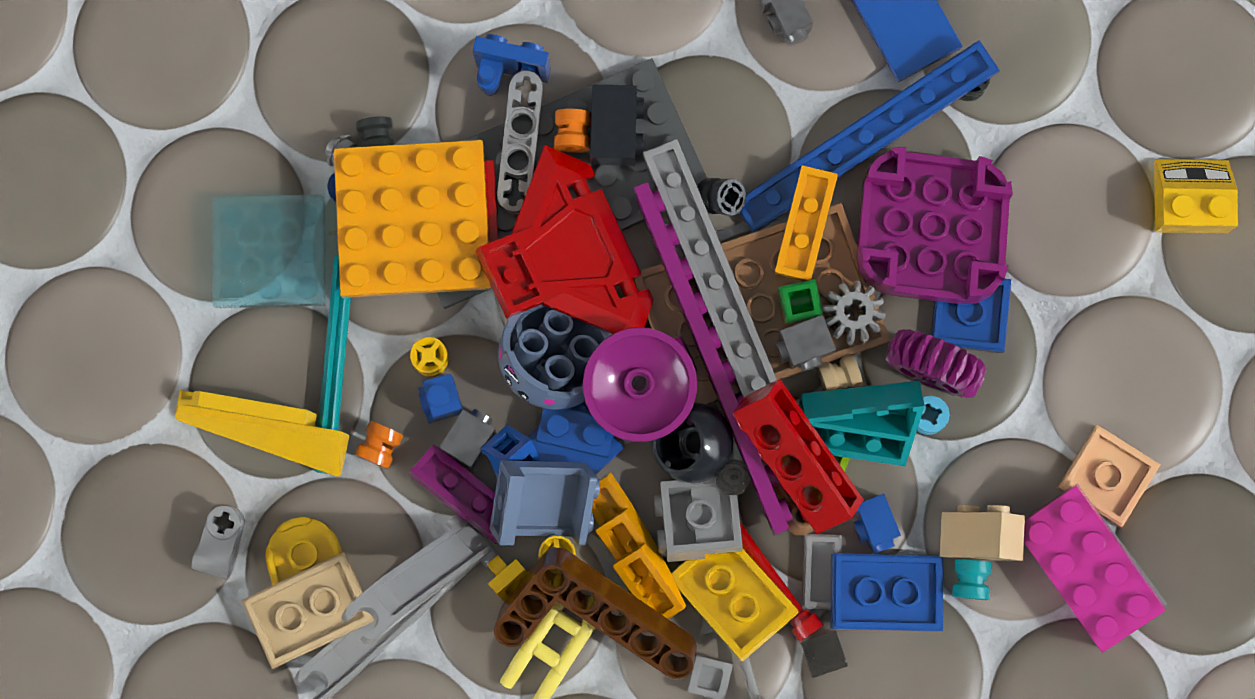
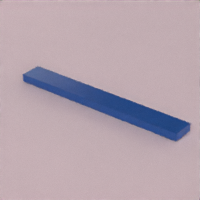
[739,40,1000,233]

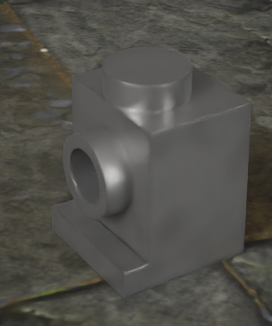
[760,0,813,46]

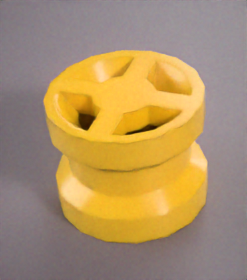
[410,337,449,377]

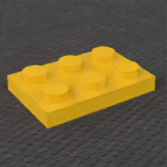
[671,548,799,662]

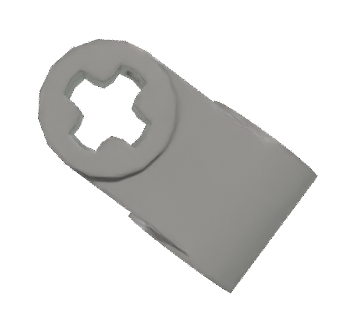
[191,506,245,580]

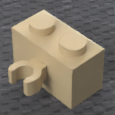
[939,505,1025,561]

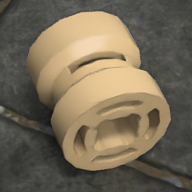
[816,354,864,391]

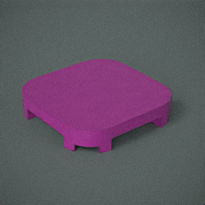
[857,147,1013,304]

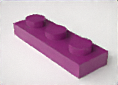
[409,444,497,544]

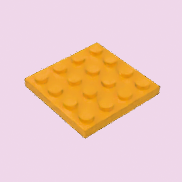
[334,140,491,298]

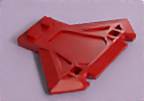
[475,145,654,334]

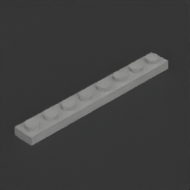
[643,139,777,398]

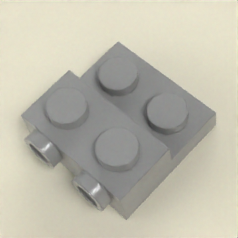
[654,475,742,562]

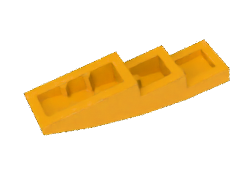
[592,472,686,619]

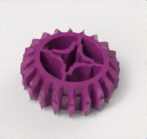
[885,329,987,398]

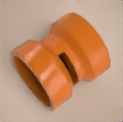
[554,109,592,153]
[355,421,404,469]

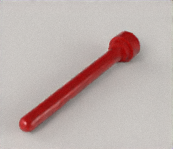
[740,522,823,642]

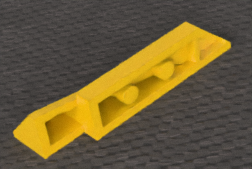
[175,390,349,477]

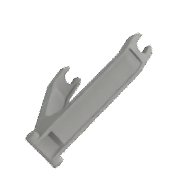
[294,514,500,699]

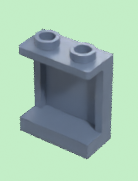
[490,460,600,545]

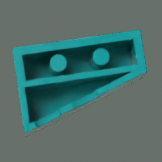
[799,381,925,467]

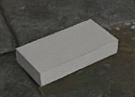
[802,534,842,610]

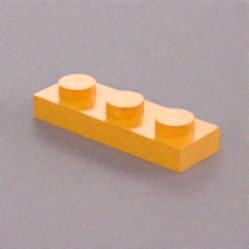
[775,165,838,281]

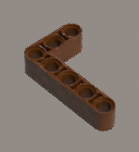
[494,547,697,679]

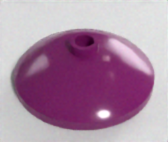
[583,327,697,442]

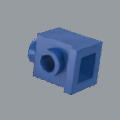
[418,373,463,424]
[481,425,540,479]
[853,494,901,554]

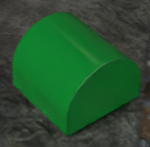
[778,279,823,324]

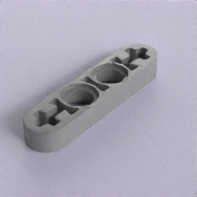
[497,71,543,215]

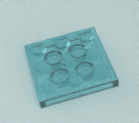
[213,194,326,308]

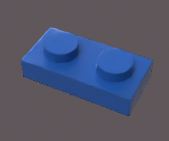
[536,408,614,458]

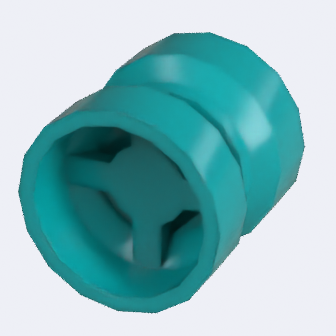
[952,559,992,600]

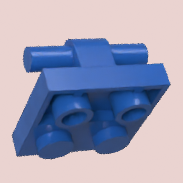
[473,34,551,96]

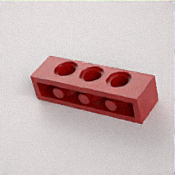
[732,379,864,534]

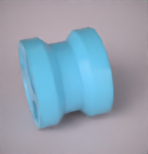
[917,396,950,435]

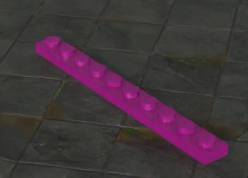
[634,182,793,536]

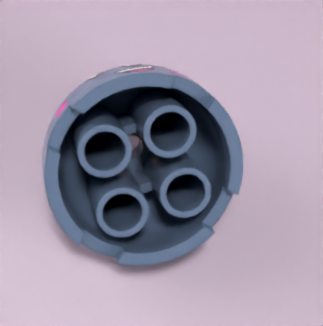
[498,304,610,410]

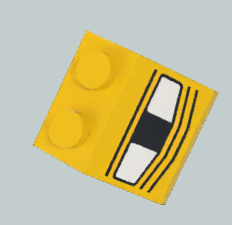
[1154,159,1238,234]

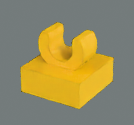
[487,555,528,602]

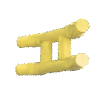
[500,602,595,699]

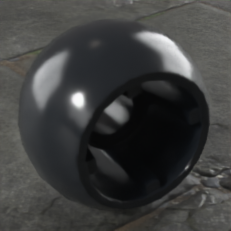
[652,402,734,484]

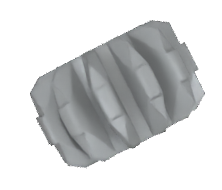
[822,281,886,345]

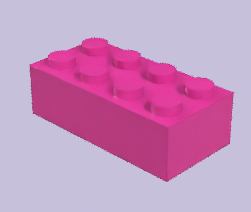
[1024,483,1166,653]

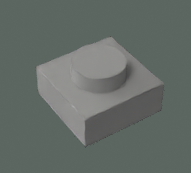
[687,655,733,699]

